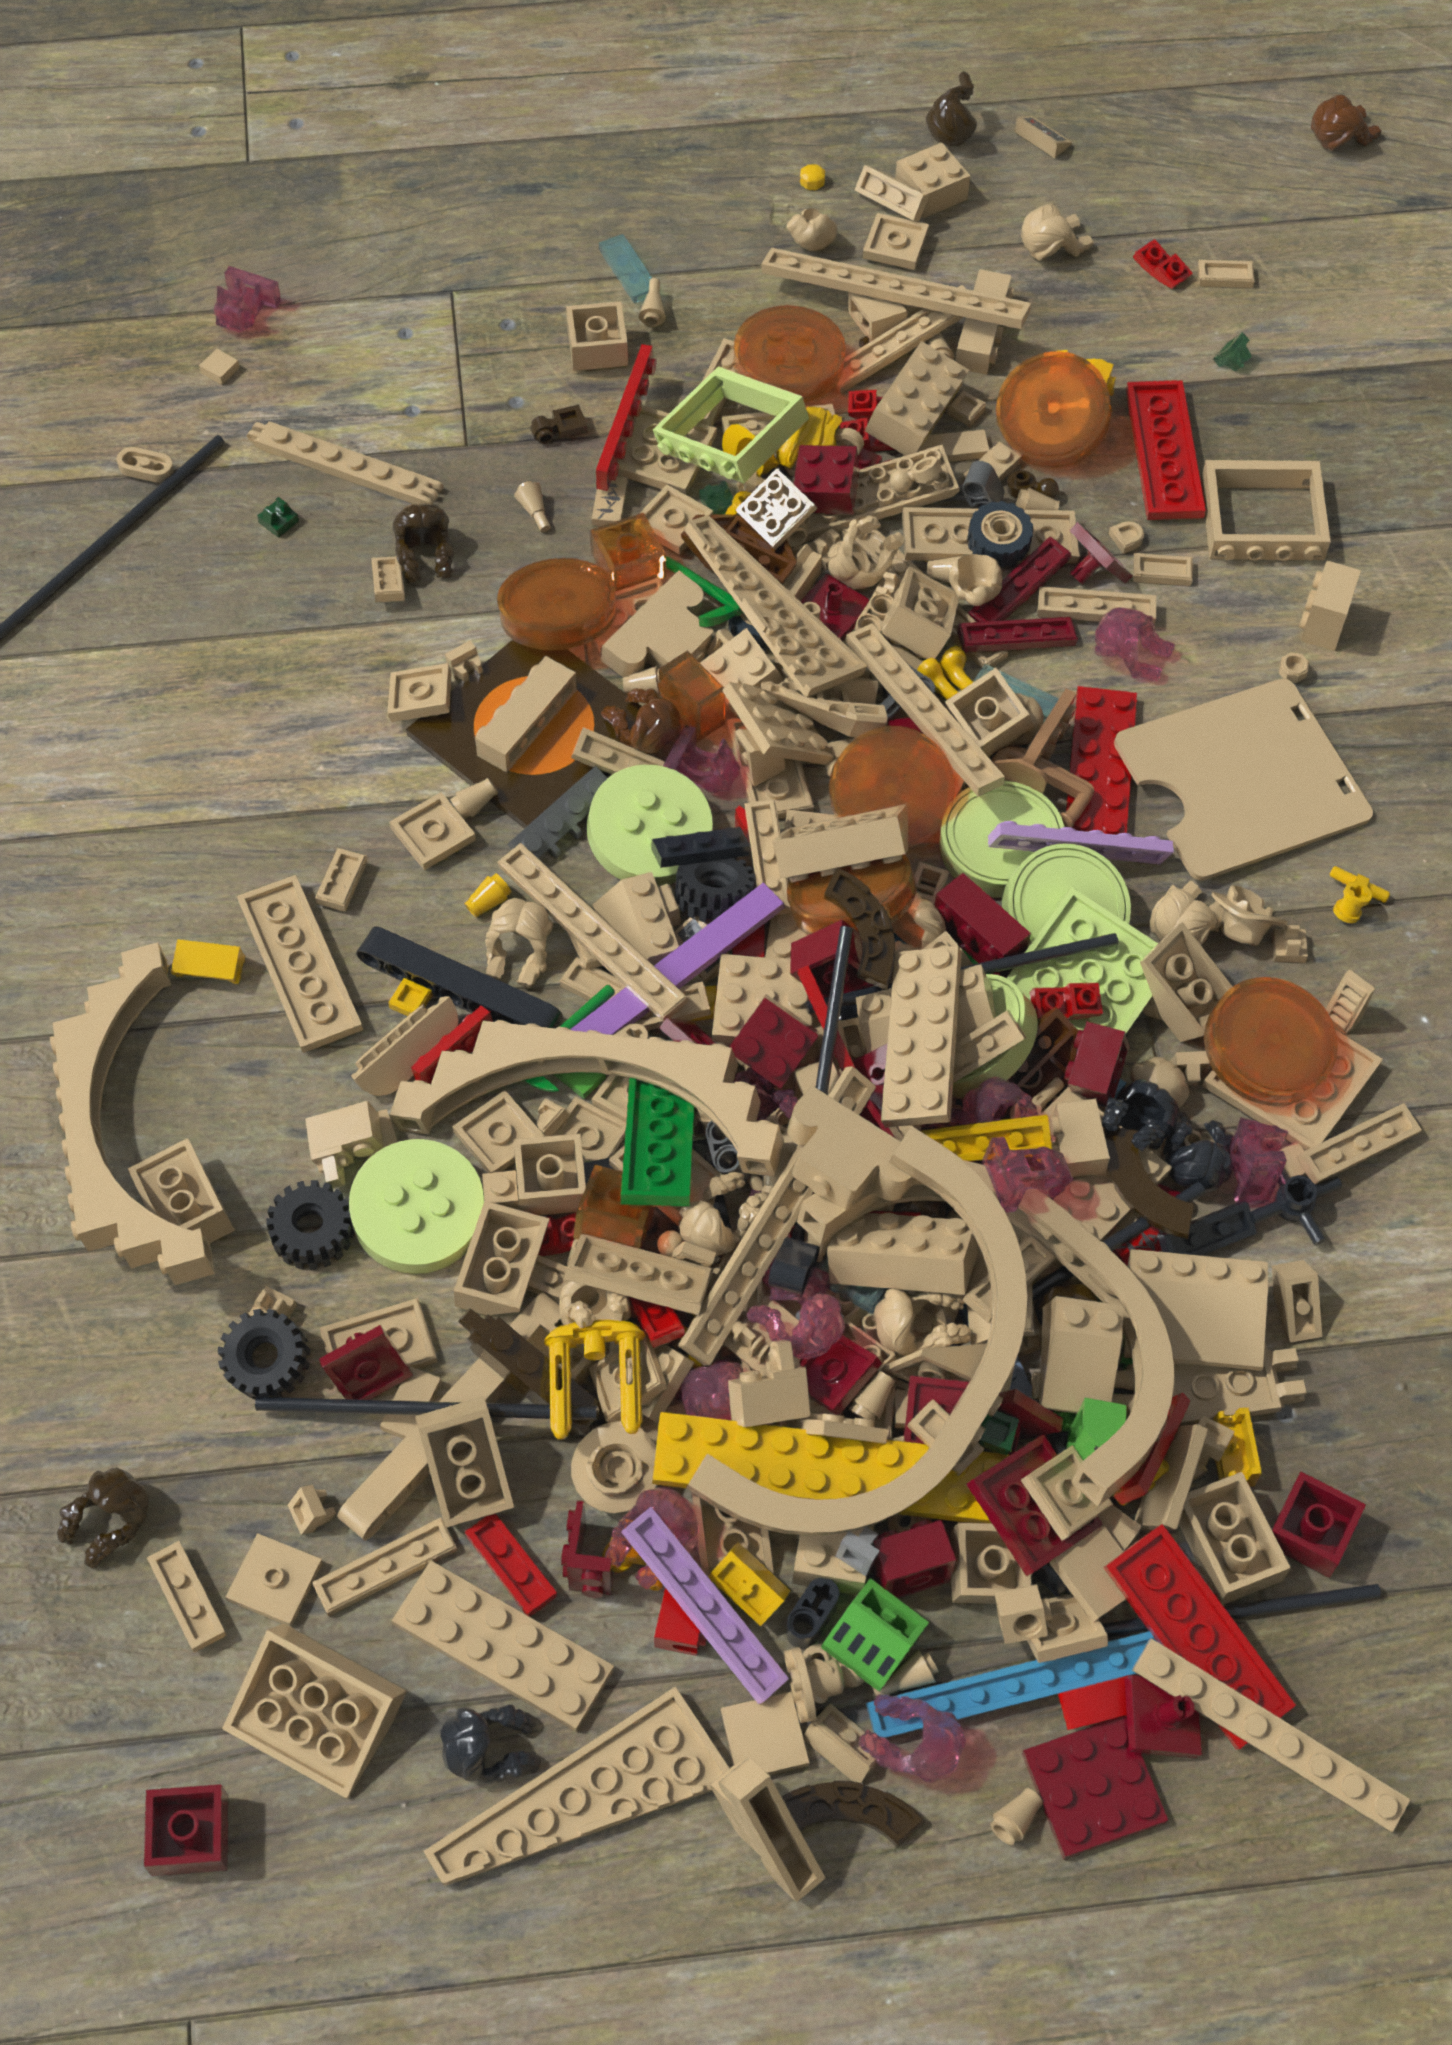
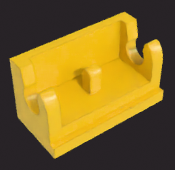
[171,939,246,984]
[1213,1407,1262,1487]
[707,1542,790,1626]

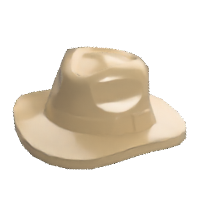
[1211,885,1288,946]
[571,1421,656,1513]

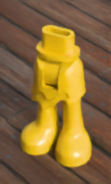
[917,646,978,700]

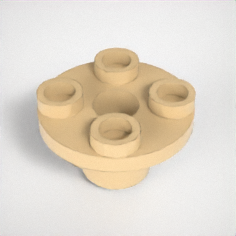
[783,1647,844,1723]

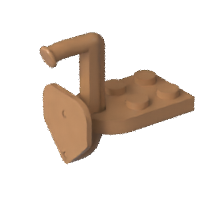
[991,688,1094,828]

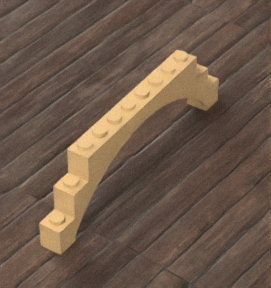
[50,942,215,1285]
[390,1020,784,1177]

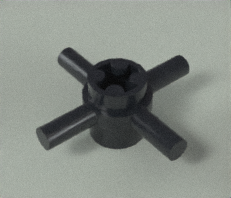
[1251,1155,1342,1246]

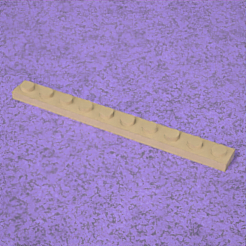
[761,248,1031,329]
[678,1066,876,1365]

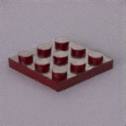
[966,1434,1104,1577]
[1022,1716,1168,1860]

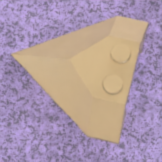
[760,670,887,741]

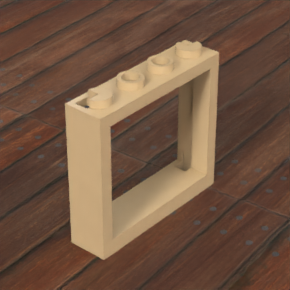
[1201,460,1330,561]

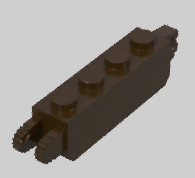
[458,1308,608,1438]

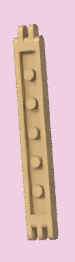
[247,422,444,504]

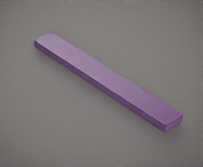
[570,883,784,1035]

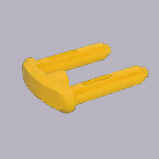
[544,1319,645,1440]

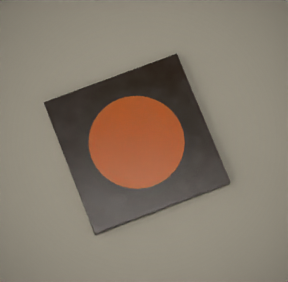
[406,623,642,829]

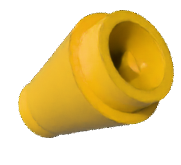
[464,873,512,918]

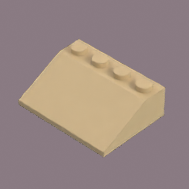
[772,804,908,882]
[1124,1249,1268,1371]
[222,1623,407,1799]

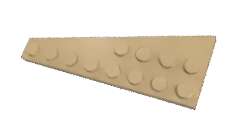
[685,515,867,698]
[423,1686,729,1886]

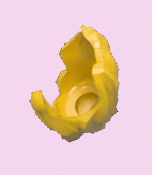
[776,406,842,468]

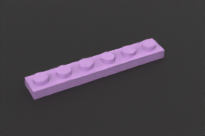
[988,821,1174,864]
[621,1507,789,1704]

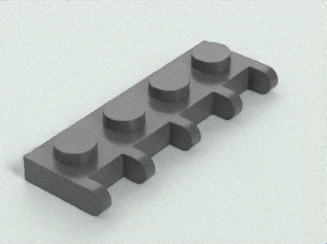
[507,766,607,858]

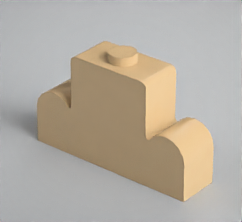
[601,571,713,682]
[788,1085,917,1210]
[710,1758,825,1902]

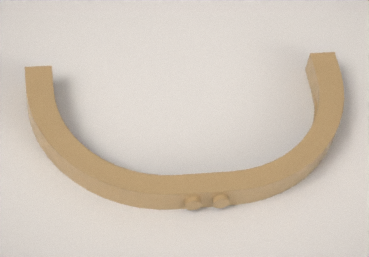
[686,1126,1027,1536]
[797,1160,1174,1507]

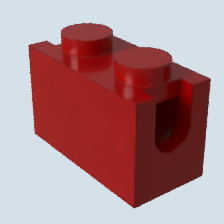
[654,1575,712,1656]

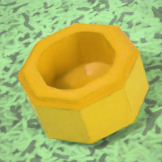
[800,164,825,190]

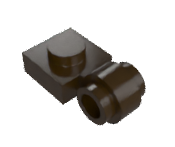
[530,404,587,444]

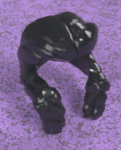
[1101,1079,1179,1151]
[1163,1111,1233,1193]
[440,1705,541,1784]

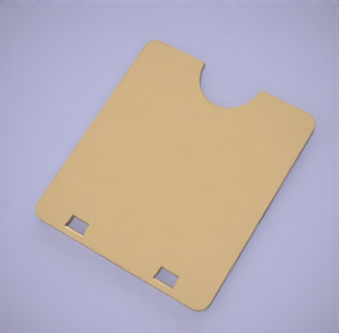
[1114,679,1373,881]

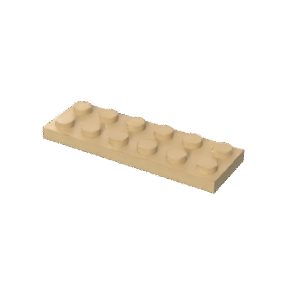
[902,507,1079,564]
[237,875,363,1053]
[881,945,962,1128]
[392,1560,614,1732]

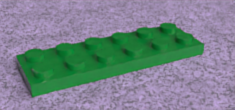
[621,1077,694,1207]

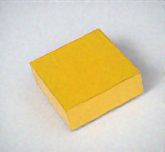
[388,978,433,1016]

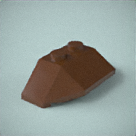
[681,514,797,585]
[964,1007,1079,1122]

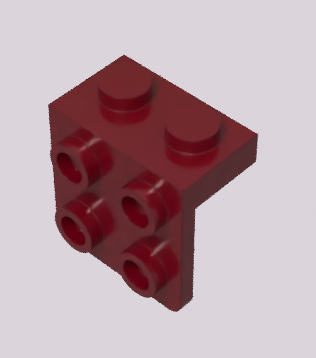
[561,1500,613,1598]

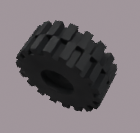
[675,857,755,922]
[266,1180,354,1270]
[217,1309,311,1399]

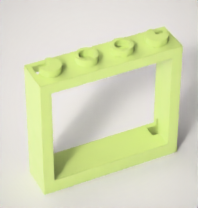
[653,367,809,483]

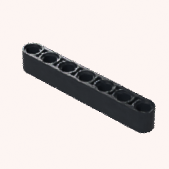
[356,926,563,1029]

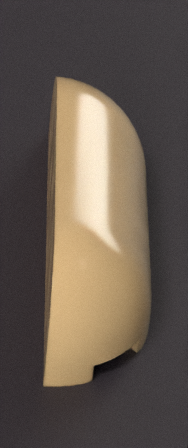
[351,997,458,1096]

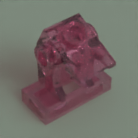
[214,266,282,333]
[663,724,741,793]
[1228,1117,1288,1205]
[983,1137,1073,1213]

